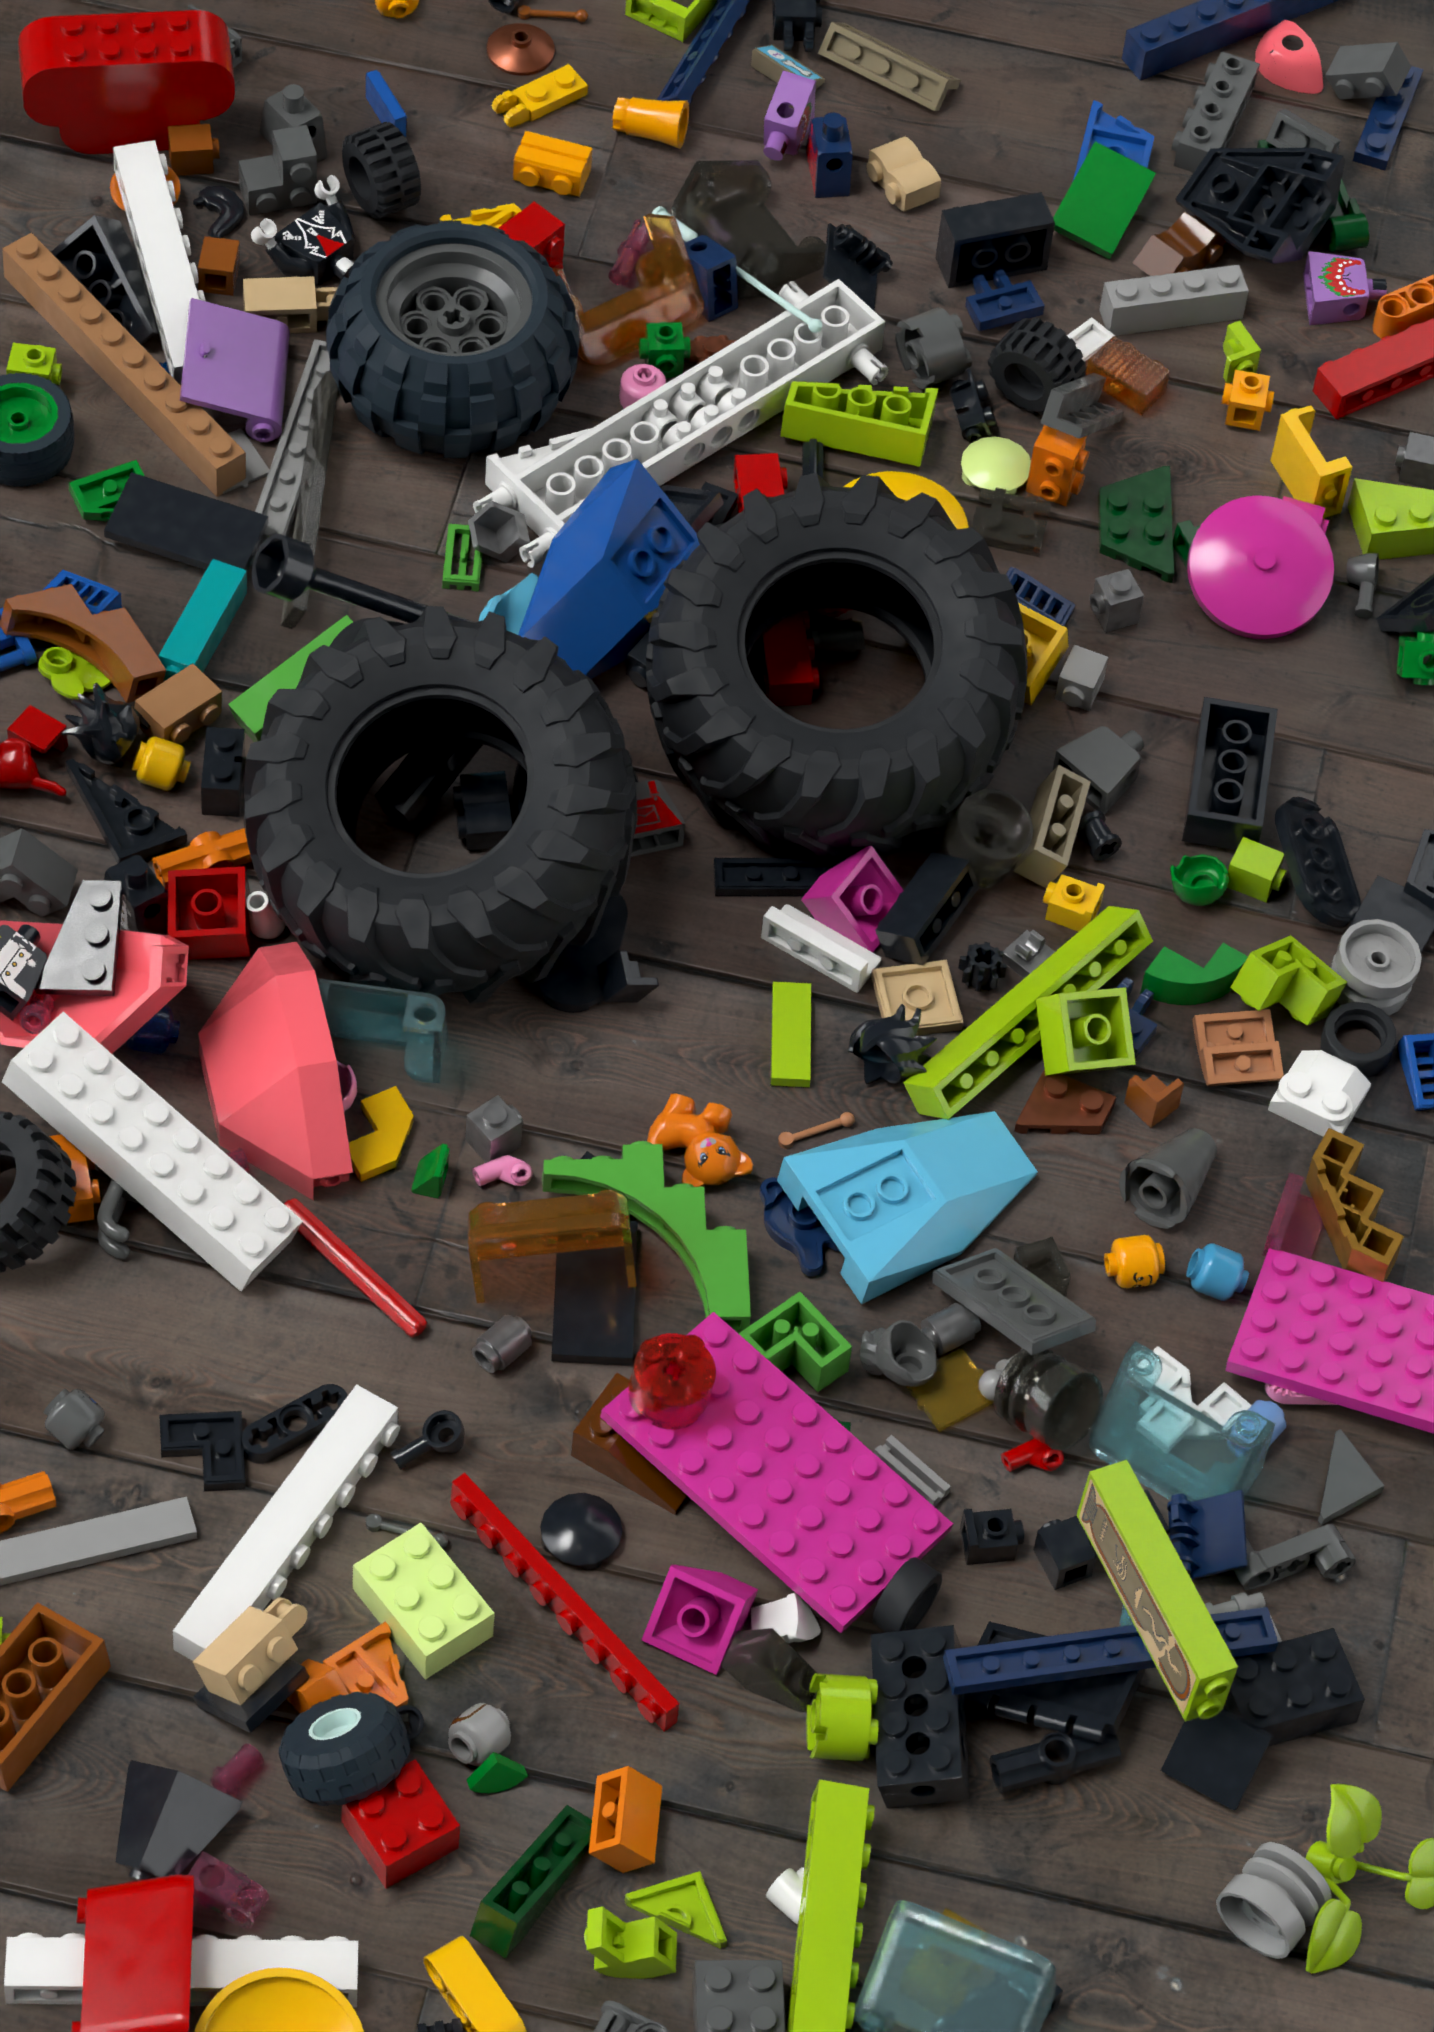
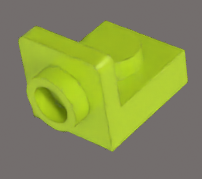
[1223,321,1261,383]

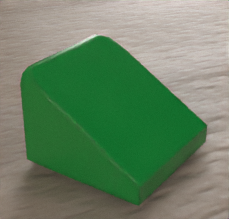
[411,1144,450,1199]

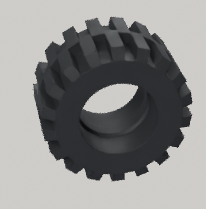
[342,122,421,219]
[988,318,1086,415]

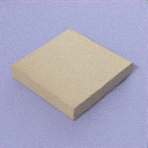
[871,960,963,1036]

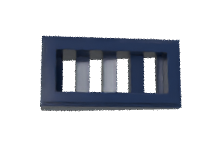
[1006,567,1076,627]

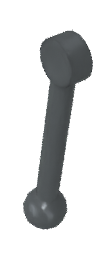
[366,1513,449,1549]

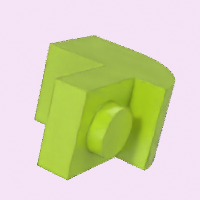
[584,1906,677,1979]

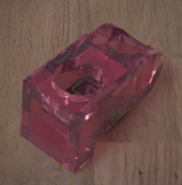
[188,1851,270,1928]

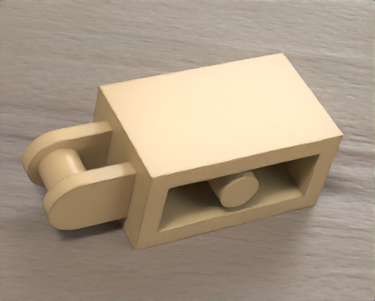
[243,276,337,333]
[193,1597,307,1706]

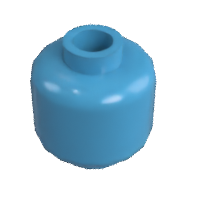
[1186,1243,1249,1301]

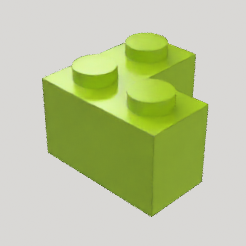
[1230,935,1347,1026]

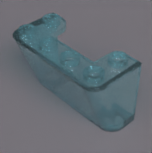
[317,978,448,1084]

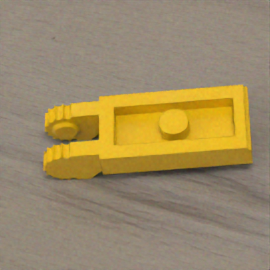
[491,64,588,128]

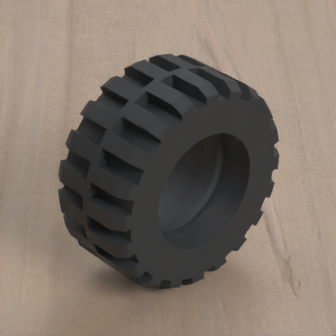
[0,1111,76,1273]

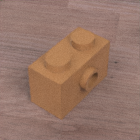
[135,663,222,744]

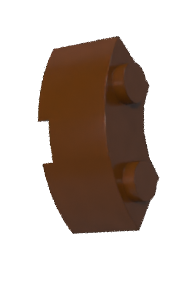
[1133,211,1226,276]

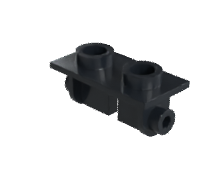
[950,368,997,443]

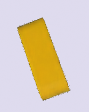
[423,1936,527,2032]

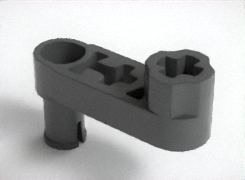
[1233,1524,1356,1590]

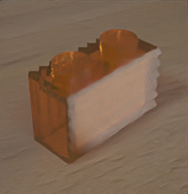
[1085,336,1170,415]

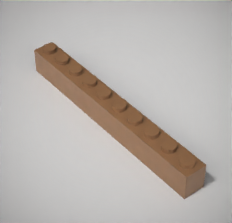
[2,233,246,497]

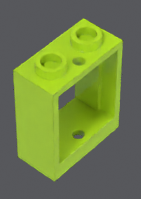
[625,0,717,42]

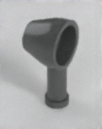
[1346,553,1379,618]

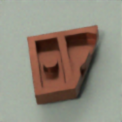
[1014,1069,1116,1134]

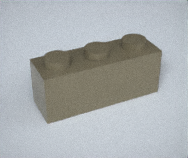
[1014,765,1091,888]

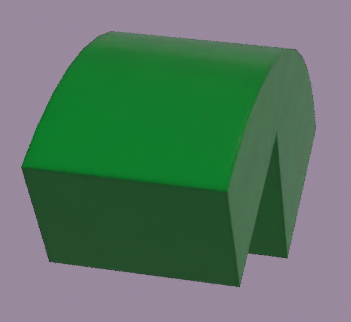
[1140,943,1248,1005]

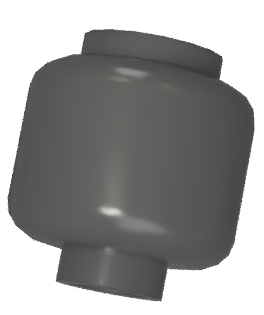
[43,1388,105,1450]

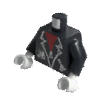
[251,175,356,285]

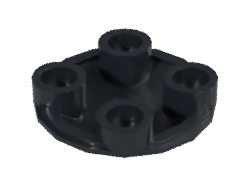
[540,1493,623,1570]

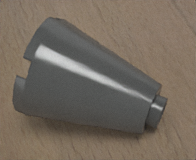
[1119,1128,1217,1229]

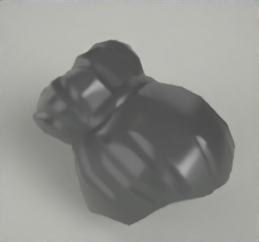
[860,1320,937,1387]

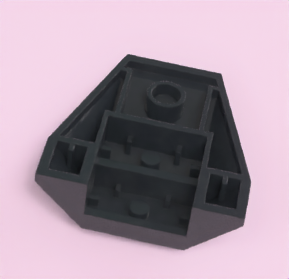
[1175,148,1345,264]

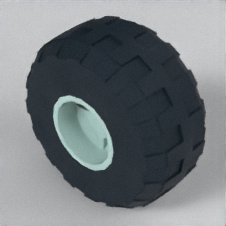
[278,1692,410,1806]

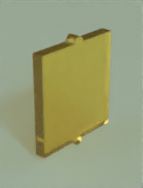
[906,1347,996,1432]

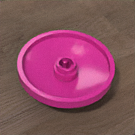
[1187,496,1334,639]

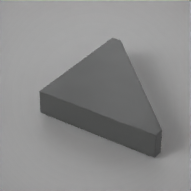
[1318,1429,1384,1526]

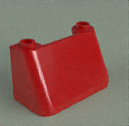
[72,1874,194,2032]

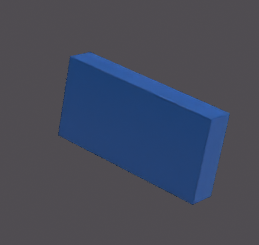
[366,70,407,138]

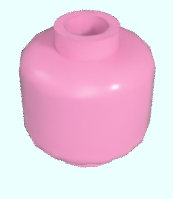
[619,364,666,409]

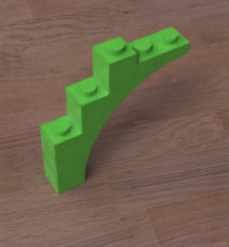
[542,1141,751,1334]

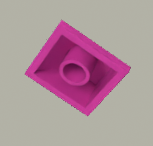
[801,846,904,952]
[642,1564,759,1675]

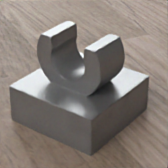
[1002,930,1055,978]

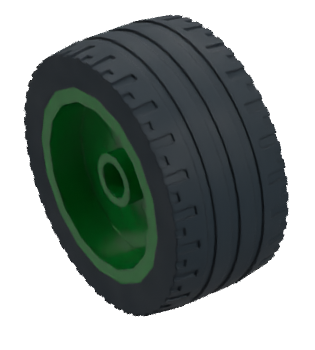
[0,373,74,487]

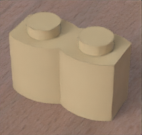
[866,136,941,211]

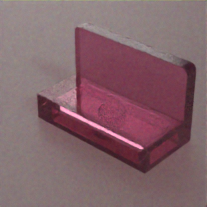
[1262,1173,1323,1259]

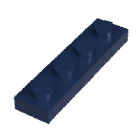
[1353,66,1424,171]

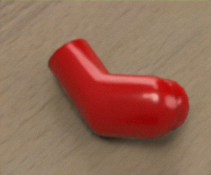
[1001,1439,1064,1472]

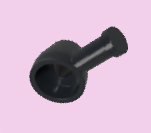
[391,1410,465,1470]

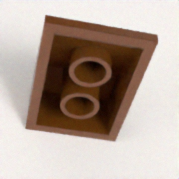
[571,1373,688,1515]

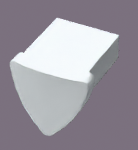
[751,1593,821,1652]

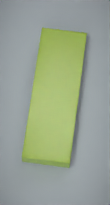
[771,982,811,1087]

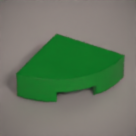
[466,1752,528,1793]

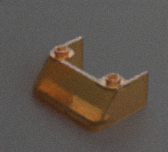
[550,214,704,366]
[468,1190,637,1303]

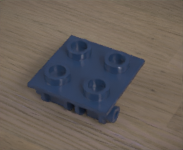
[1167,1489,1248,1580]

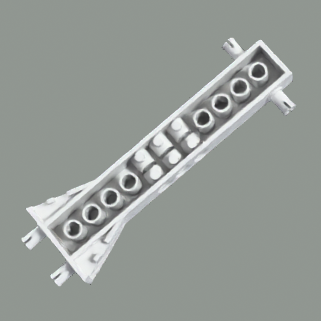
[473,279,889,568]

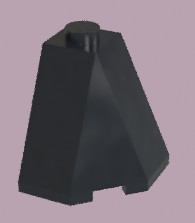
[115,1760,243,1881]

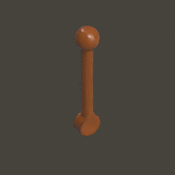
[517,5,588,23]

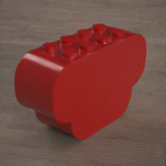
[18,10,235,154]

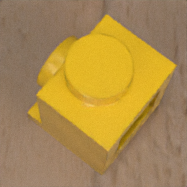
[1043,874,1105,932]

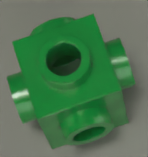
[639,322,691,378]
[1396,631,1434,685]

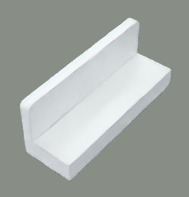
[761,904,881,993]

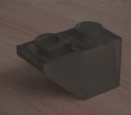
[721,1628,818,1712]

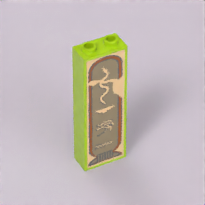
[1077,1460,1238,1722]

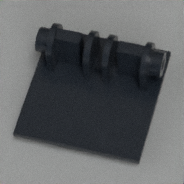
[823,223,893,311]

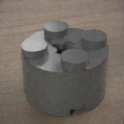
[895,307,972,389]

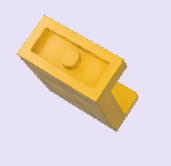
[1270,405,1352,518]

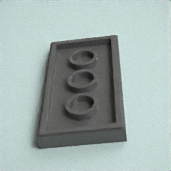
[933,1248,1096,1355]

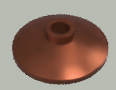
[487,23,555,76]

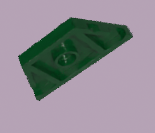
[1098,466,1174,583]

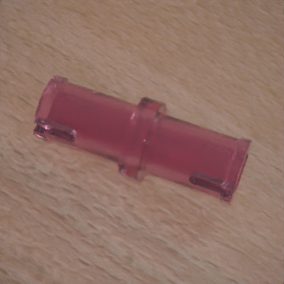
[608,219,654,286]

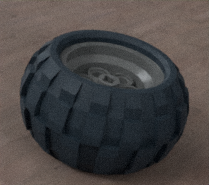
[326,220,580,458]

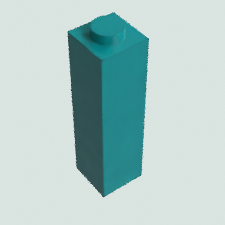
[158,559,247,681]

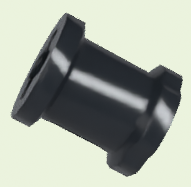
[1076,810,1122,861]

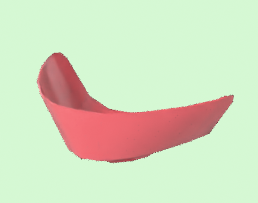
[1255,20,1323,94]

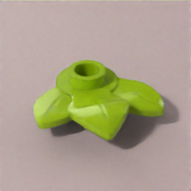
[38,647,111,699]

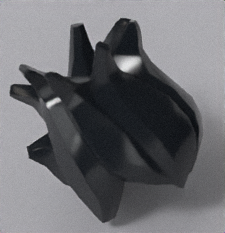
[62,683,150,768]
[848,1004,937,1084]

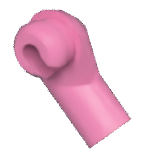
[472,1155,533,1186]

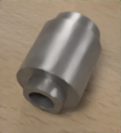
[921,1303,981,1356]
[472,1315,532,1373]

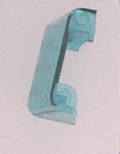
[1089,1341,1275,1502]
[853,1900,1056,2032]

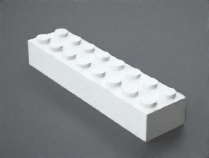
[2,1012,303,1292]

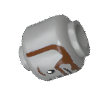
[448,1703,511,1766]

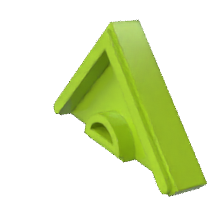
[625,1871,727,1949]

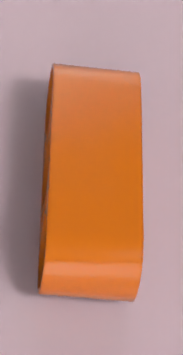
[1373,274,1434,339]

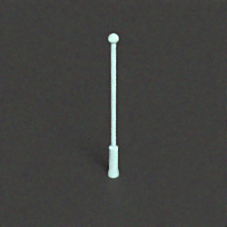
[651,206,823,333]

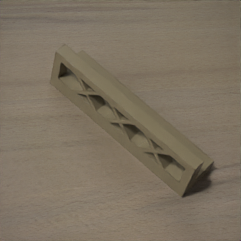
[818,22,961,111]

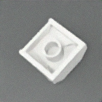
[1268,1050,1371,1137]

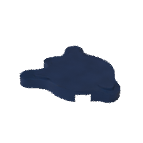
[759,1177,840,1276]

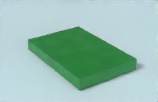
[1053,141,1156,260]

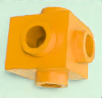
[1221,370,1274,431]

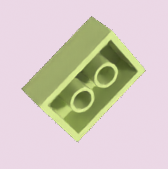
[353,1523,495,1680]

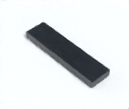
[713,858,847,896]

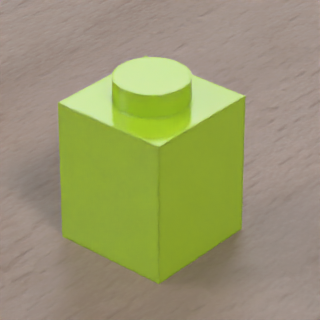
[1228,837,1287,903]

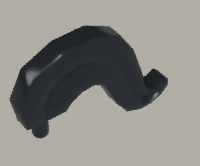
[193,185,244,238]

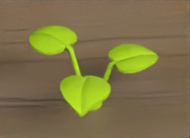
[1306,1784,1434,1973]

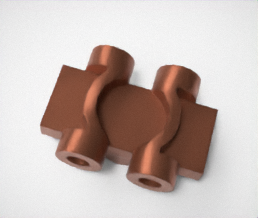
[689,335,737,364]

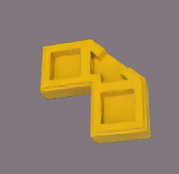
[349,1086,414,1182]

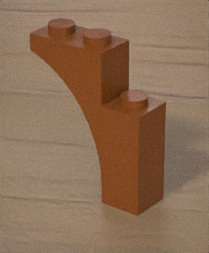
[0,584,166,703]

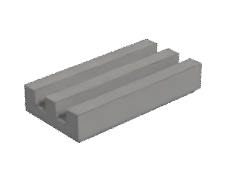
[874,1435,951,1506]

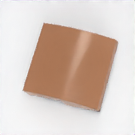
[1192,1009,1284,1086]

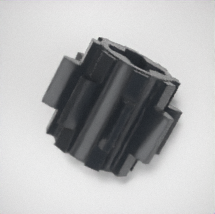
[958,942,1007,992]

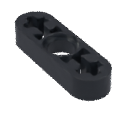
[242,1384,348,1464]

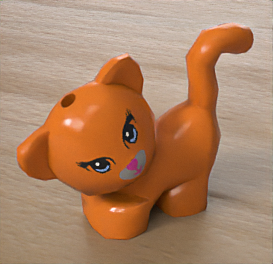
[647,1093,753,1187]

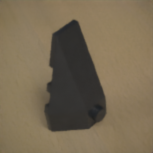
[51,215,158,345]

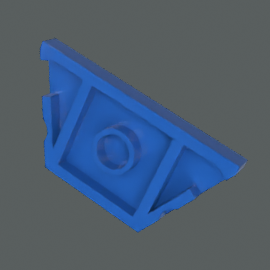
[1073,100,1155,180]

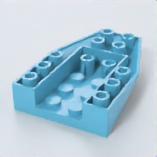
[777,1111,1038,1304]

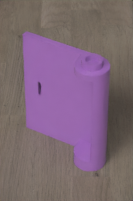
[180,298,290,442]

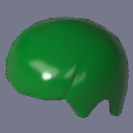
[1170,854,1229,907]

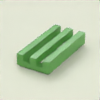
[442,524,483,591]

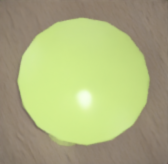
[961,437,1031,498]

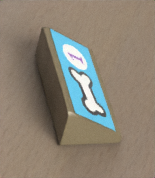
[751,45,825,90]

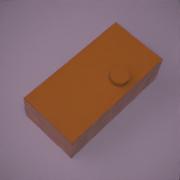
[0,1602,111,1792]

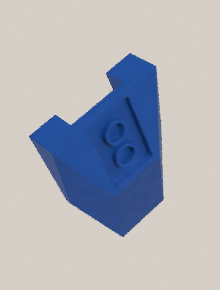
[518,459,700,679]

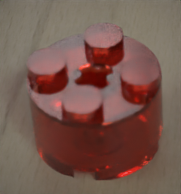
[628,1333,716,1430]

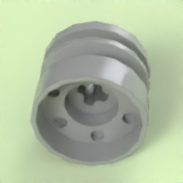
[1216,1842,1332,1959]

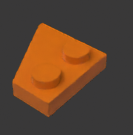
[322,1622,409,1708]

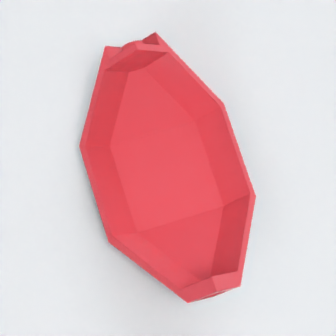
[0,920,189,1054]
[198,942,353,1201]

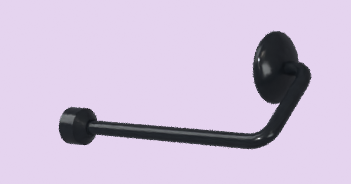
[252,533,528,815]

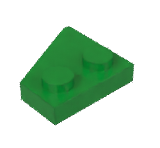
[69,460,145,521]

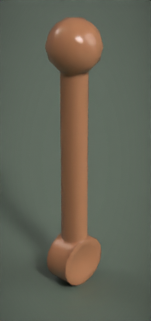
[778,1112,855,1149]

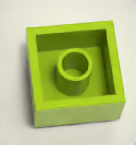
[1036,987,1136,1076]

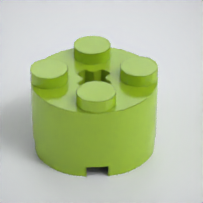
[806,1674,878,1761]

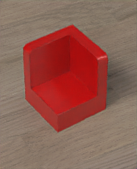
[7,705,68,753]

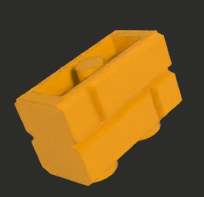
[513,131,593,197]

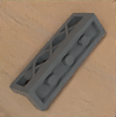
[1040,373,1124,439]

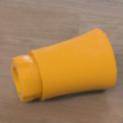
[612,97,689,149]

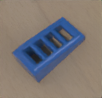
[43,570,122,615]
[1397,1033,1434,1111]

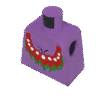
[763,71,816,160]
[1303,252,1387,325]

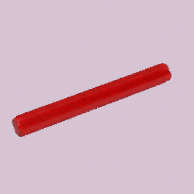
[284,1198,427,1338]

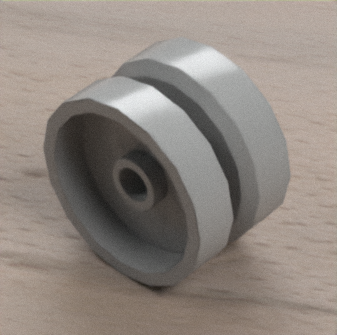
[1330,919,1422,1016]

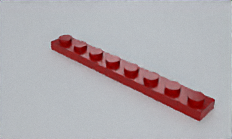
[450,1473,680,1732]

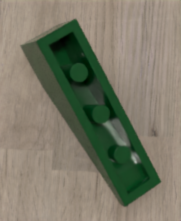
[469,1805,592,1958]

